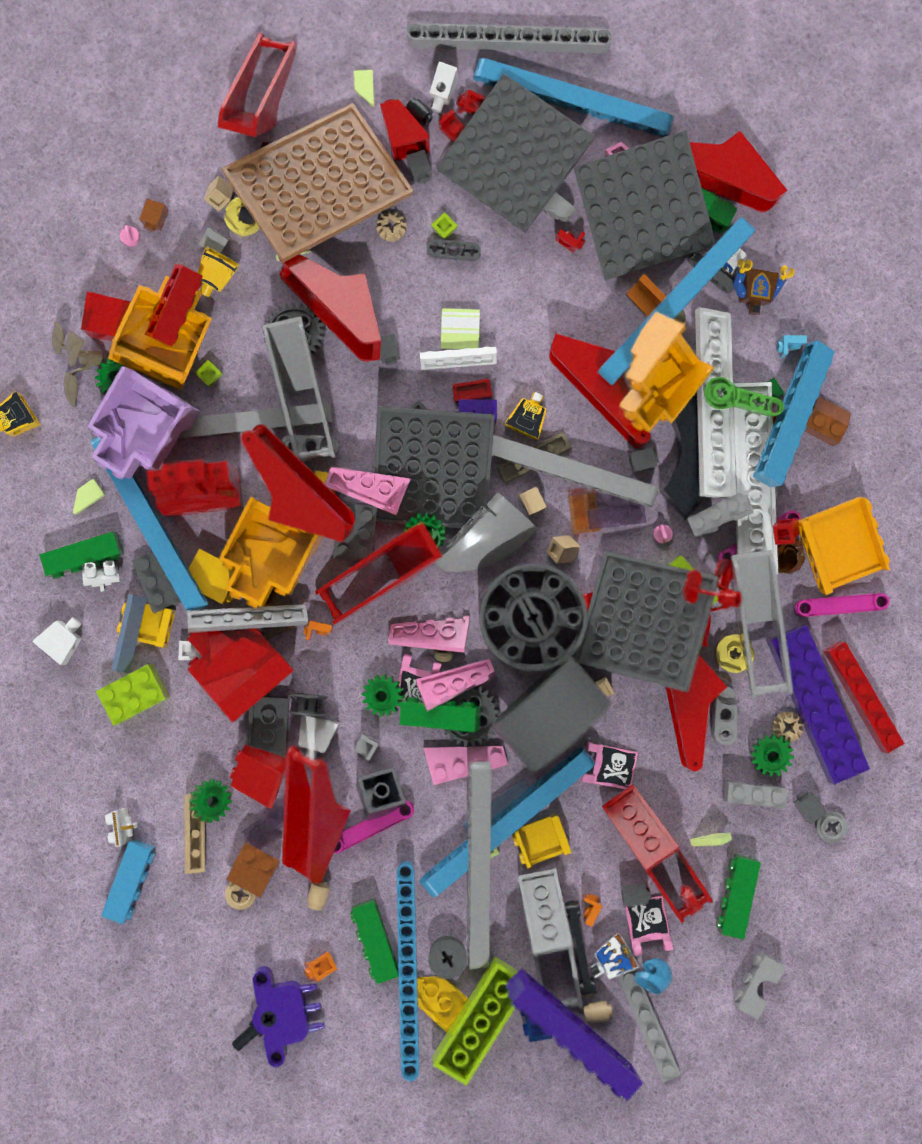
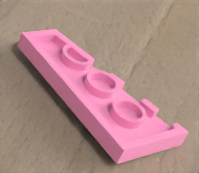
[325,467,411,515]
[388,616,470,652]
[416,659,496,711]
[424,745,508,785]

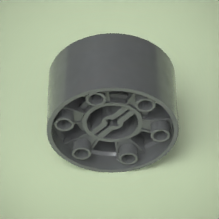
[479,564,587,671]
[491,656,611,772]

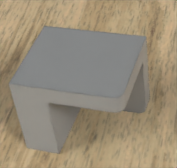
[199,227,229,253]
[354,733,380,761]

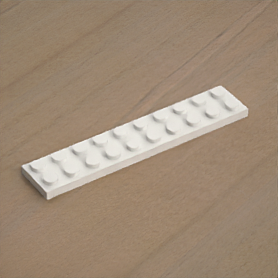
[695,307,736,499]
[733,382,778,574]

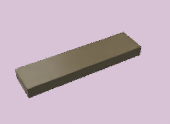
[496,431,572,484]

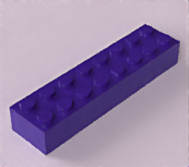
[766,625,870,785]
[506,968,643,1101]

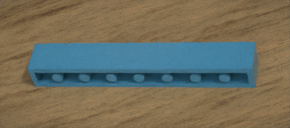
[752,340,835,488]

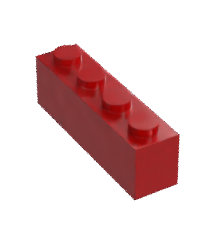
[145,264,203,347]

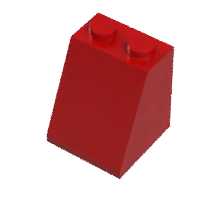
[380,99,430,162]
[81,291,131,341]
[229,744,286,809]

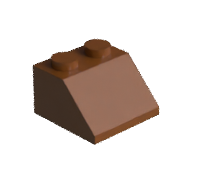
[805,396,851,446]
[226,842,280,898]

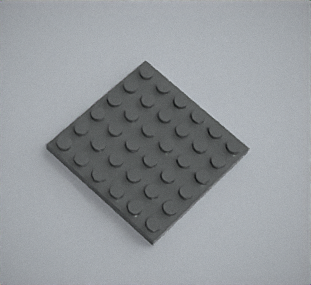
[436,74,595,233]
[574,130,716,280]
[374,406,495,528]
[574,551,719,693]

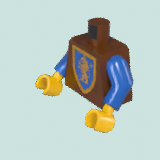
[733,259,795,315]

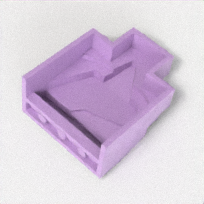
[87,366,200,479]

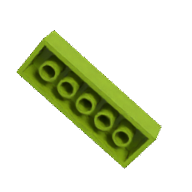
[432,956,518,1086]

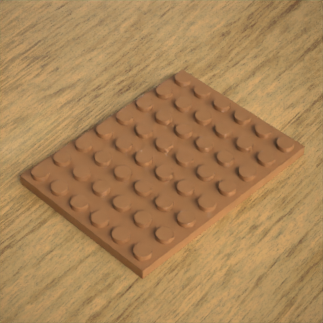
[222,103,414,263]

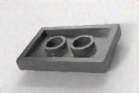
[333,501,378,562]
[132,552,182,614]
[247,697,290,757]

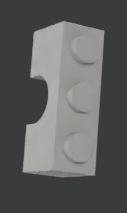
[688,493,754,537]
[723,780,787,808]
[733,952,786,1020]

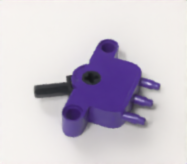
[232,966,325,1067]

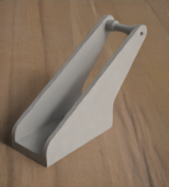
[263,316,336,462]
[731,550,793,699]
[518,869,583,1010]

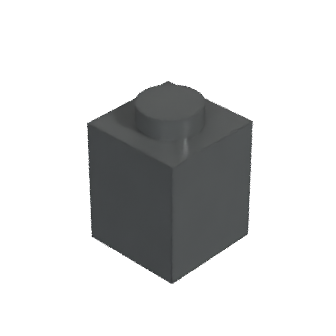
[406,150,432,184]
[380,333,400,365]
[628,447,659,474]
[793,791,827,824]
[621,883,651,908]

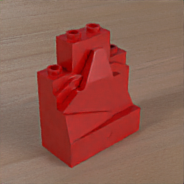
[147,460,244,517]
[187,628,294,723]

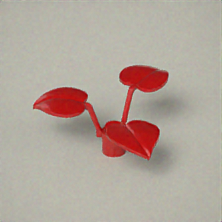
[683,559,742,647]

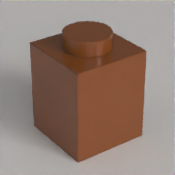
[139,198,169,232]

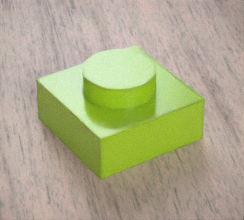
[431,212,458,240]
[195,360,223,388]

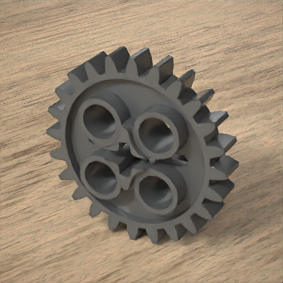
[263,303,325,355]
[444,686,500,747]

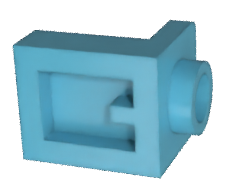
[776,335,807,358]

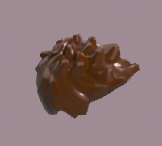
[777,538,805,574]

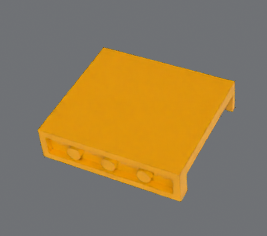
[798,497,890,595]

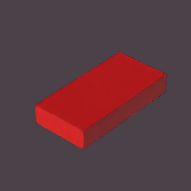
[452,378,492,404]

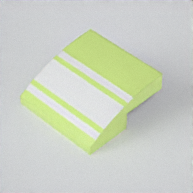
[441,308,480,349]

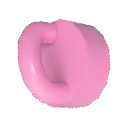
[120,225,140,246]
[653,525,673,544]

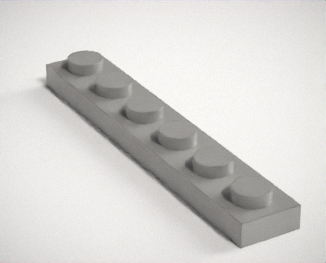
[187,604,308,632]
[617,970,681,1083]

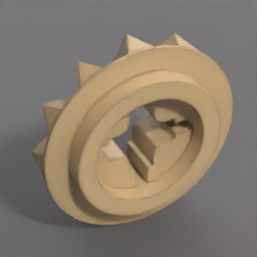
[376,211,407,242]
[772,711,804,742]
[225,882,256,910]

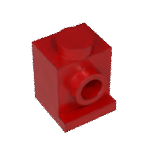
[773,518,800,544]

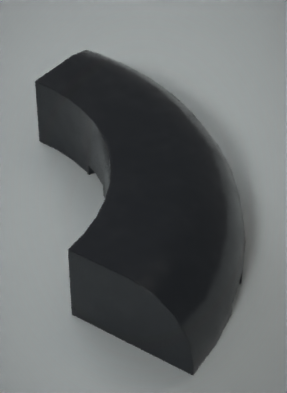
[660,393,704,520]

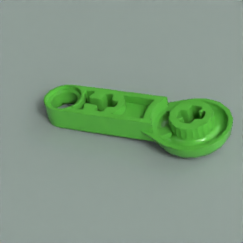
[704,377,784,417]

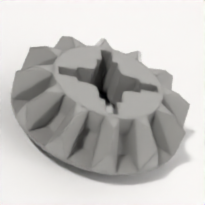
[815,811,848,843]

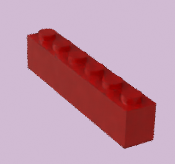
[823,642,905,753]

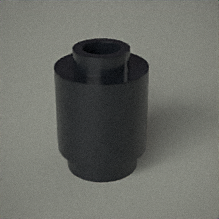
[406,98,433,126]

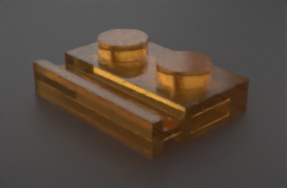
[568,493,601,535]

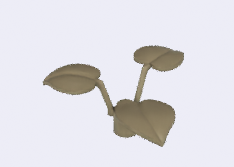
[52,322,103,407]

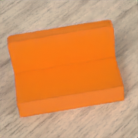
[626,274,666,317]

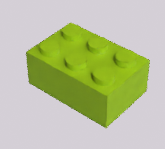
[96,664,170,726]

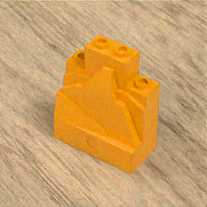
[108,276,212,390]
[619,312,714,433]
[219,497,323,609]

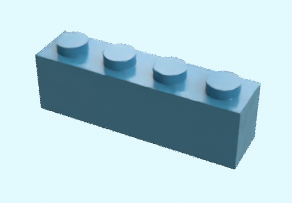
[101,839,156,924]

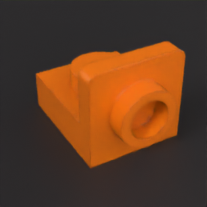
[303,620,334,640]
[582,893,603,927]
[304,952,337,982]

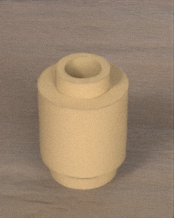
[307,880,330,910]
[584,1000,613,1024]

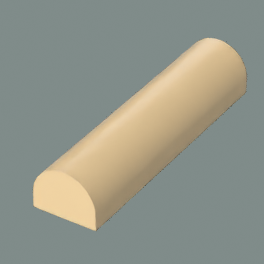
[184,793,205,874]

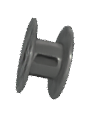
[287,693,328,717]
[428,936,467,979]

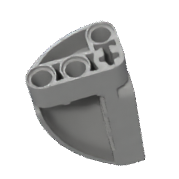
[435,492,538,572]

